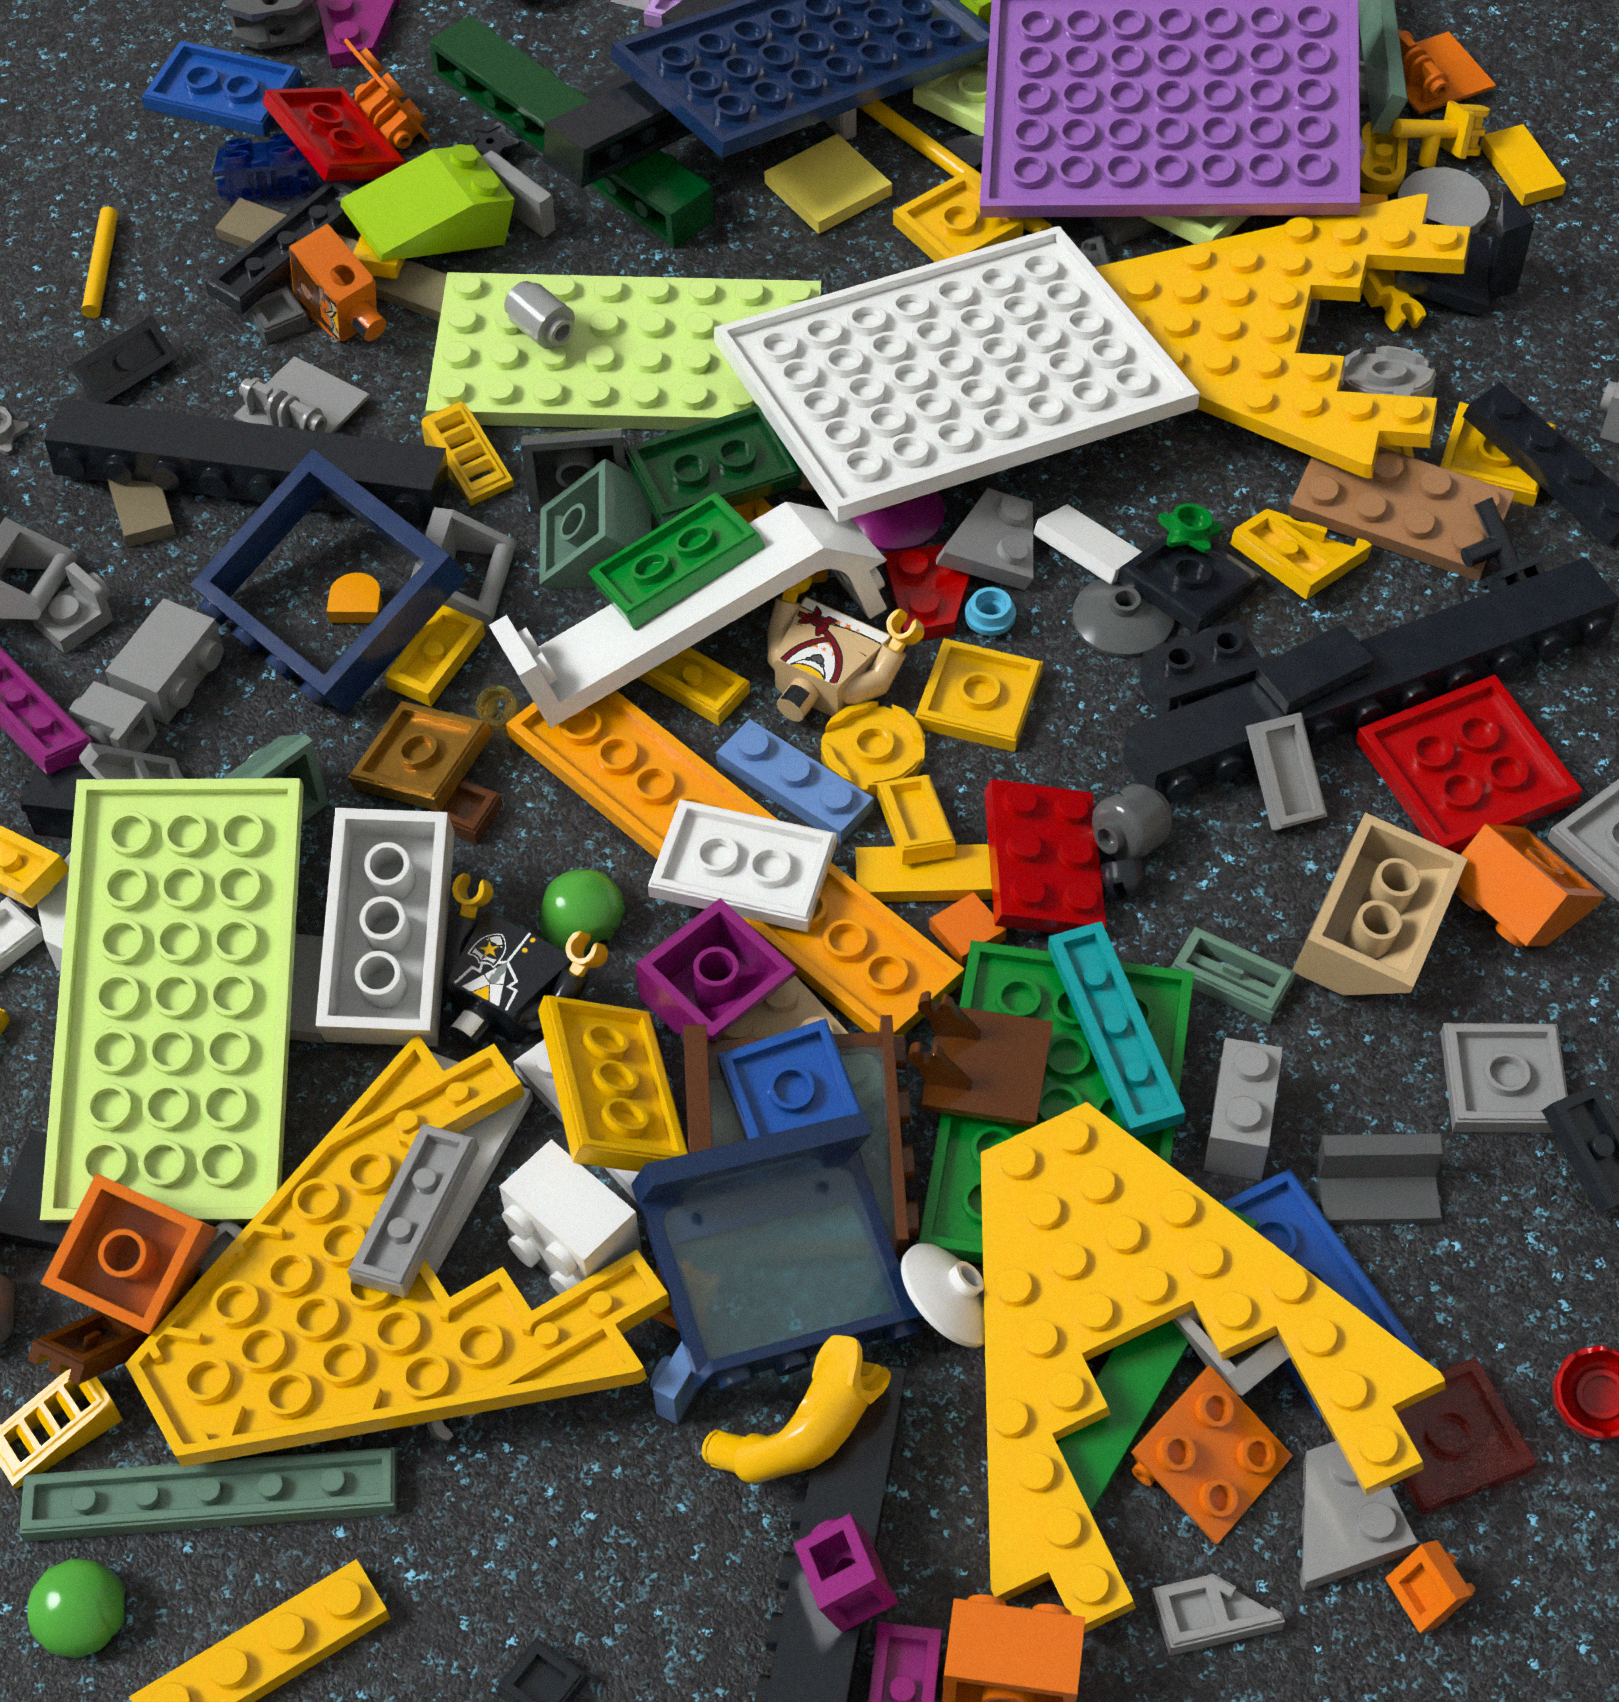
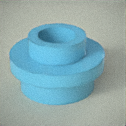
[965,587,1016,636]

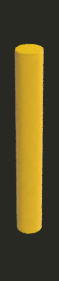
[81,206,119,318]

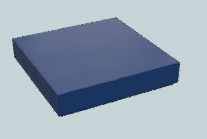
[717,1018,863,1139]

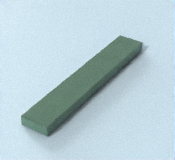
[1358,0,1408,135]
[19,1447,398,1542]

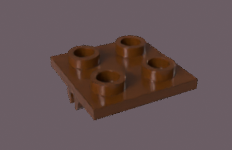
[908,991,1053,1127]

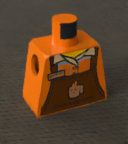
[289,224,387,342]

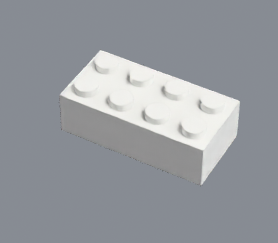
[315,808,455,1046]

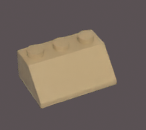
[1292,812,1468,995]

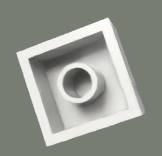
[499,1140,642,1295]

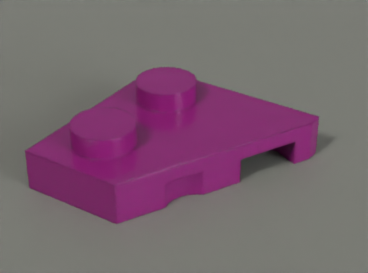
[316,0,401,69]

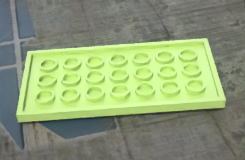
[425,272,821,430]
[40,778,304,1224]

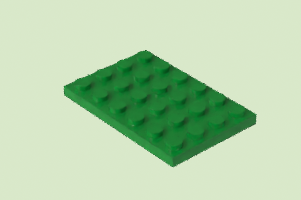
[919,940,1194,1263]

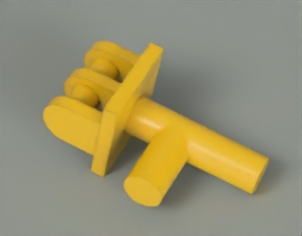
[1393,101,1490,168]

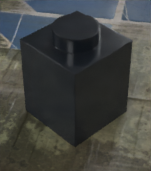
[20,765,96,839]

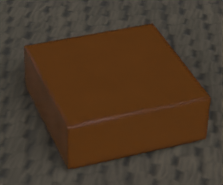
[431,779,503,844]

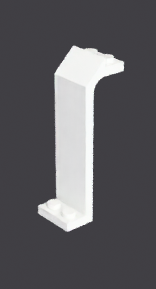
[489,502,887,729]

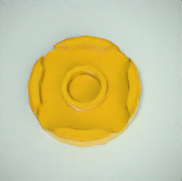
[821,701,925,796]

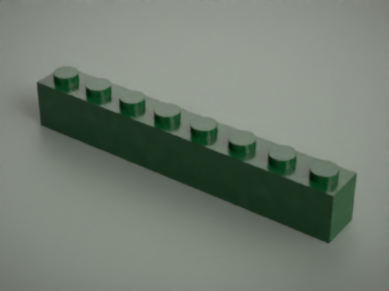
[429,15,714,249]

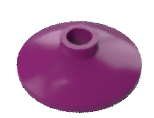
[851,491,945,552]

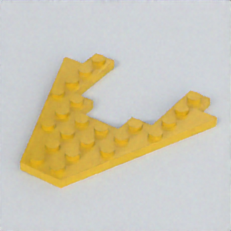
[981,1102,1446,1633]

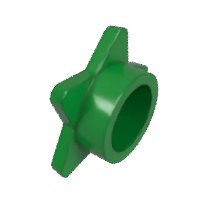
[1158,503,1223,553]

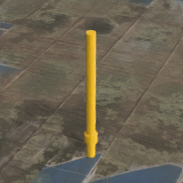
[858,100,1052,234]

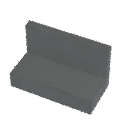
[1315,1133,1443,1225]

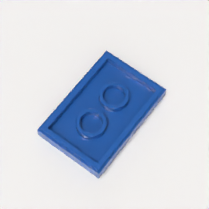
[142,40,302,137]

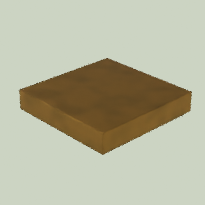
[348,701,493,812]

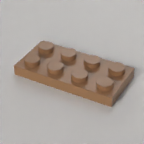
[1288,446,1515,582]

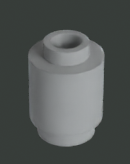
[504,281,575,349]

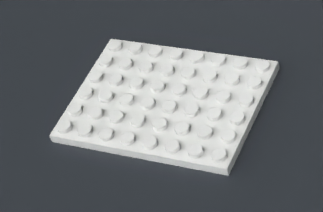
[714,226,1200,522]

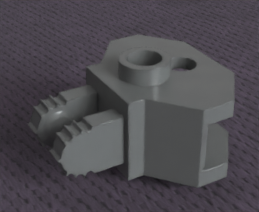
[226,0,321,50]

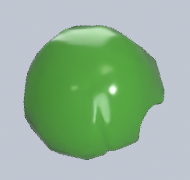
[538,868,626,953]
[27,1558,127,1659]

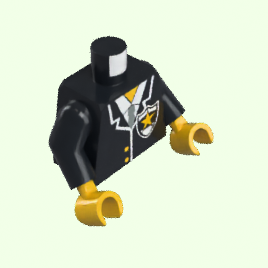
[443,873,608,1050]

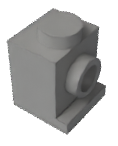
[68,681,158,752]

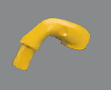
[701,1335,891,1484]

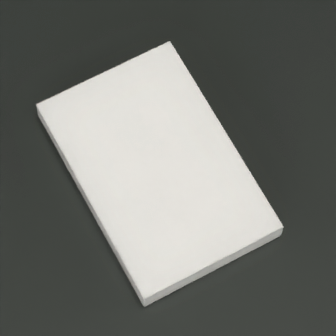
[648,799,837,932]

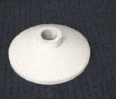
[901,1243,985,1348]

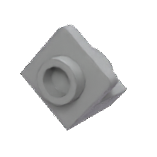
[32,562,114,654]

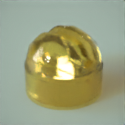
[475,685,519,731]

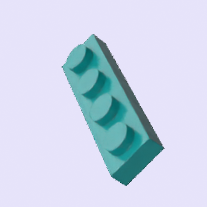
[1047,921,1186,1138]

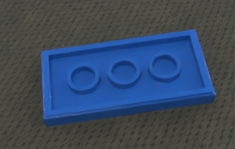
[1222,1169,1424,1419]

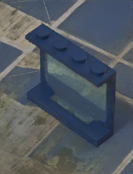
[631,1111,927,1392]

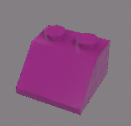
[636,898,796,1042]

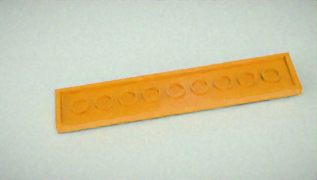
[506,690,965,1035]

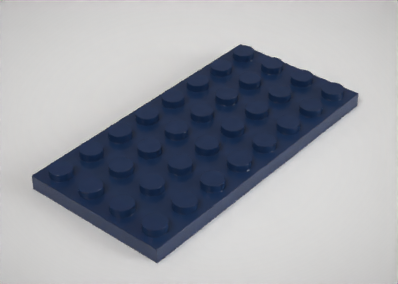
[610,0,990,158]

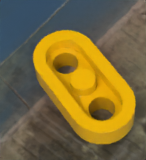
[1360,121,1408,195]

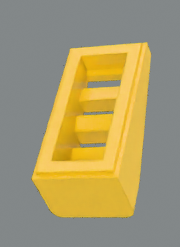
[421,401,514,506]
[0,1369,123,1490]

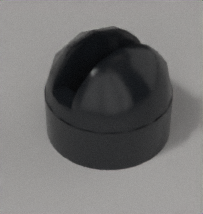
[1100,860,1146,901]

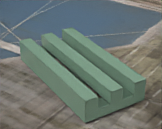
[1171,927,1296,1024]

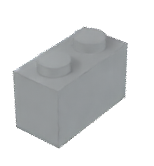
[105,598,224,725]
[1203,1038,1283,1181]

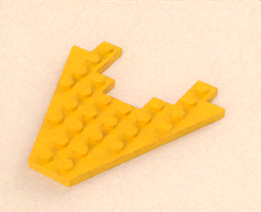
[1094,194,1471,479]
[125,1035,670,1467]

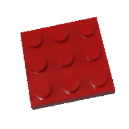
[1356,675,1582,853]

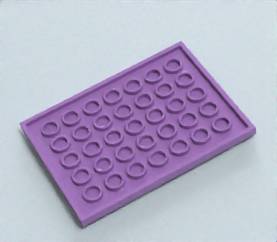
[980,0,1360,218]

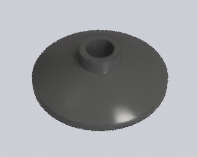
[1072,578,1175,658]

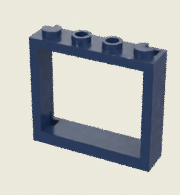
[190,449,467,715]

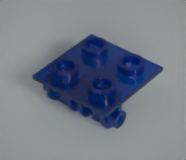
[213,133,311,201]

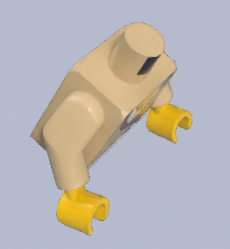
[767,576,924,722]

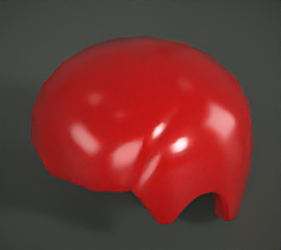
[1552,1345,1619,1440]

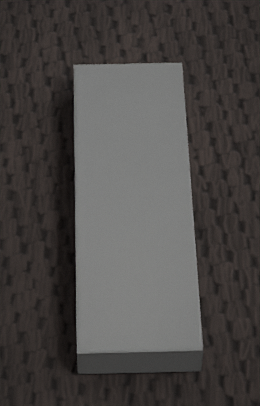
[347,1124,479,1298]

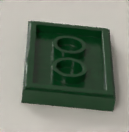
[624,406,802,526]

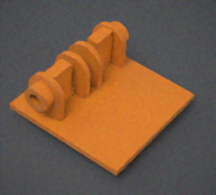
[1398,29,1496,115]
[344,38,432,149]
[1131,1365,1293,1544]

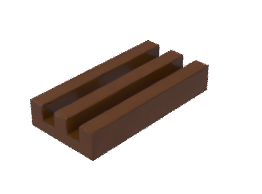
[27,1311,149,1385]

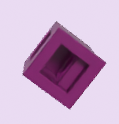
[793,1513,899,1633]

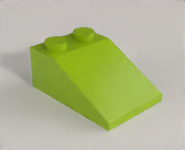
[340,144,515,262]

